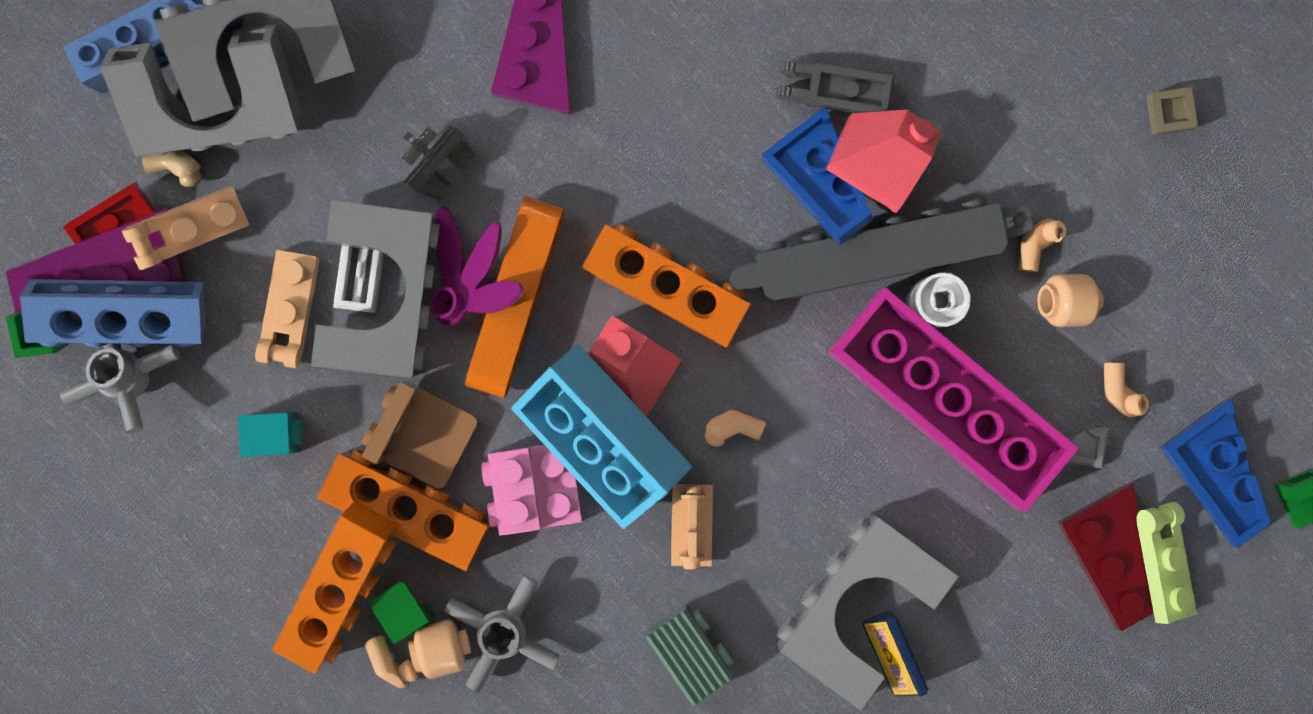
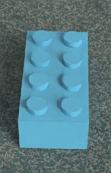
[511,344,693,529]

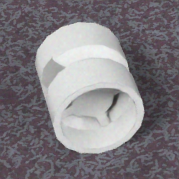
[906,273,970,329]

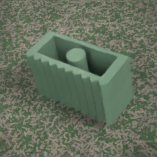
[645,604,735,706]

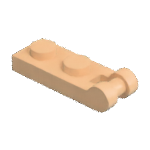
[121,186,249,270]
[255,250,320,369]

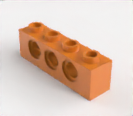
[581,223,750,348]
[317,449,490,571]
[272,501,398,674]

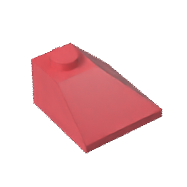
[826,110,942,213]
[588,316,682,417]

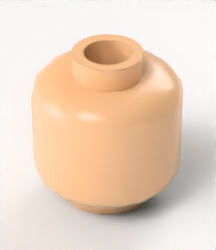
[1037,274,1104,327]
[408,619,472,679]

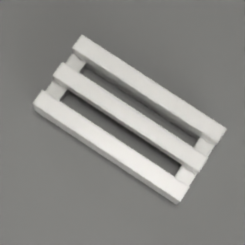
[333,246,384,313]

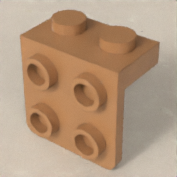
[361,382,478,489]

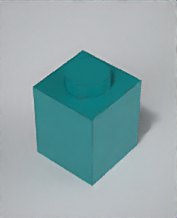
[238,412,305,457]

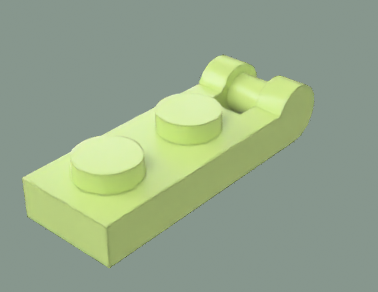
[1137,502,1197,624]

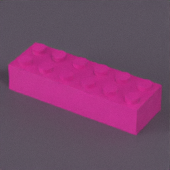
[826,287,1079,513]

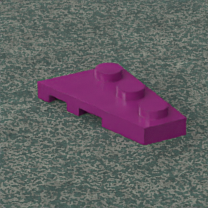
[491,0,570,115]

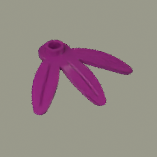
[430,206,523,326]

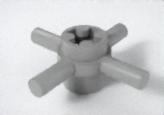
[60,343,180,434]
[444,575,560,692]

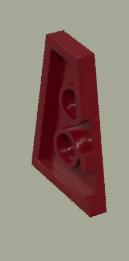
[1057,483,1154,631]

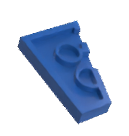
[761,107,872,245]
[1160,399,1271,548]

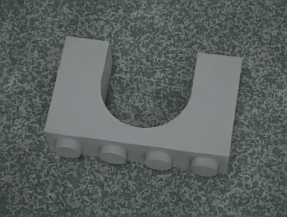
[154,0,355,122]
[100,24,302,157]
[311,200,440,378]
[777,514,959,711]

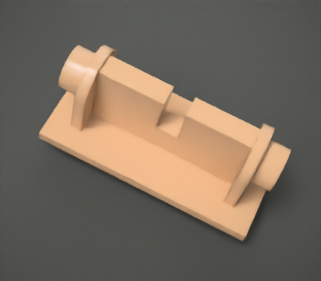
[671,484,713,569]

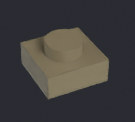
[1146,87,1198,136]

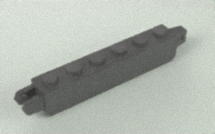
[727,198,1034,303]

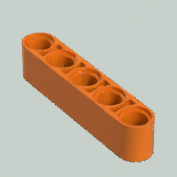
[465,196,565,399]

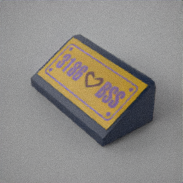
[862,610,928,696]

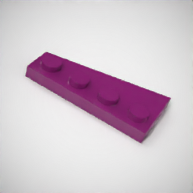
[6,206,185,312]

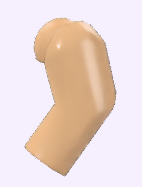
[1018,219,1066,272]
[704,410,766,447]

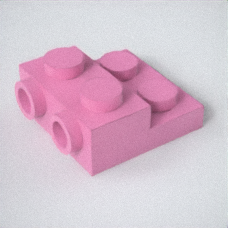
[482,445,583,536]

